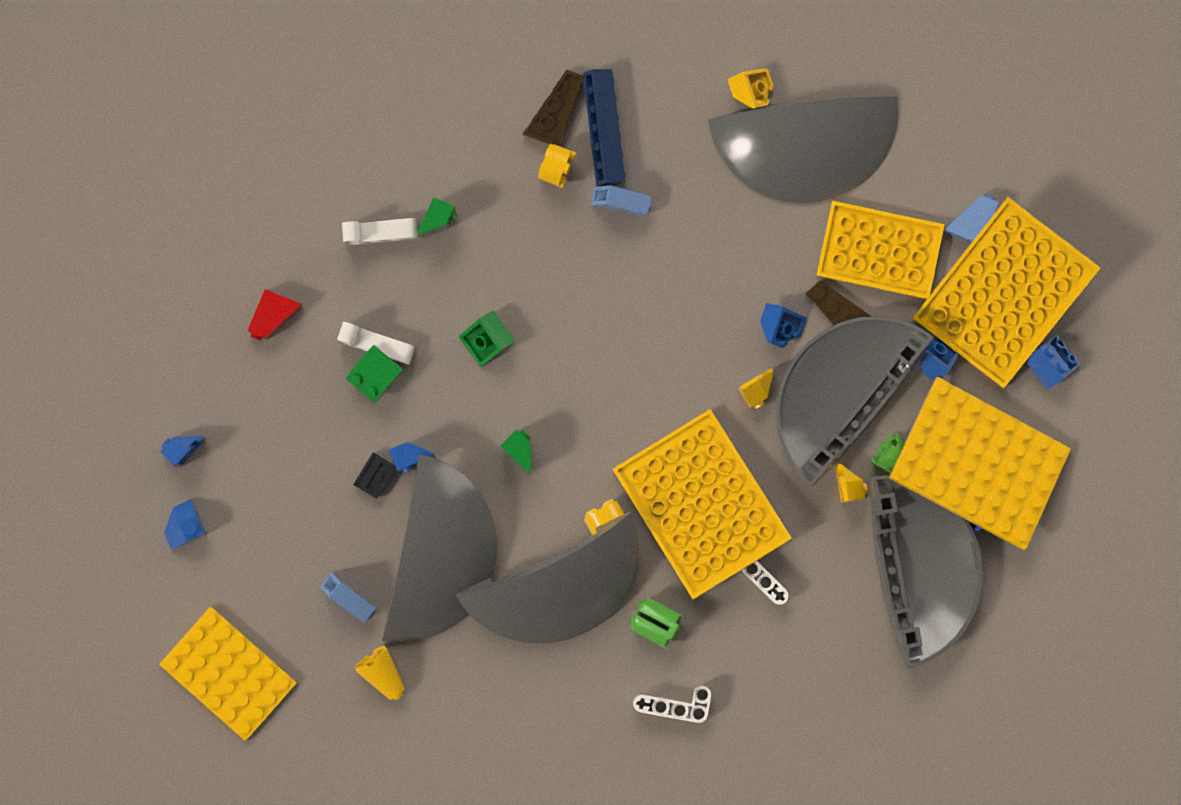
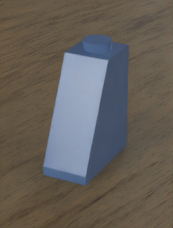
[591,185,651,216]
[944,194,999,243]
[320,572,376,623]

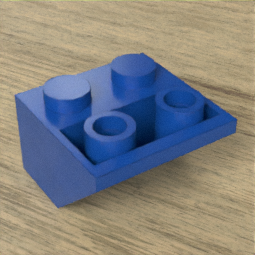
[1026,334,1080,390]
[389,442,435,474]

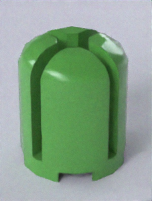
[630,598,686,650]

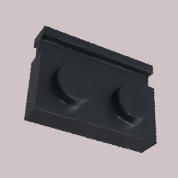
[353,452,396,499]

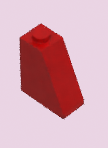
[247,289,302,341]

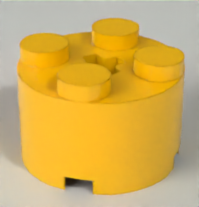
[538,143,576,188]
[584,499,624,535]

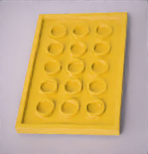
[816,201,945,299]
[159,606,297,741]

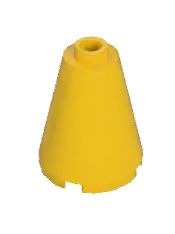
[355,646,405,700]

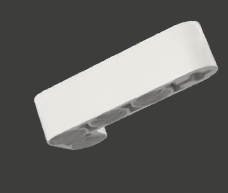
[342,218,419,245]
[337,322,415,365]
[741,561,789,605]
[633,686,711,723]

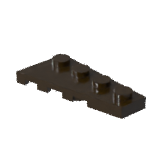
[522,69,583,146]
[806,280,872,326]

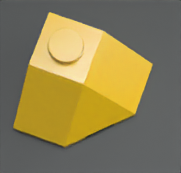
[727,68,774,109]
[738,368,774,409]
[835,464,868,503]

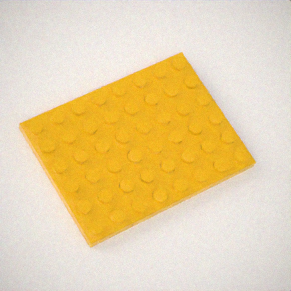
[913,197,1101,388]
[889,377,1071,550]
[612,409,792,600]

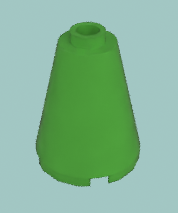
[871,433,905,473]

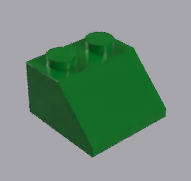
[418,197,458,238]
[459,311,515,367]
[346,345,403,404]
[500,429,532,474]

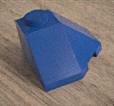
[760,303,806,348]
[919,339,959,381]
[160,436,206,468]
[164,499,207,550]

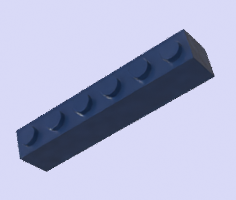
[583,69,626,186]

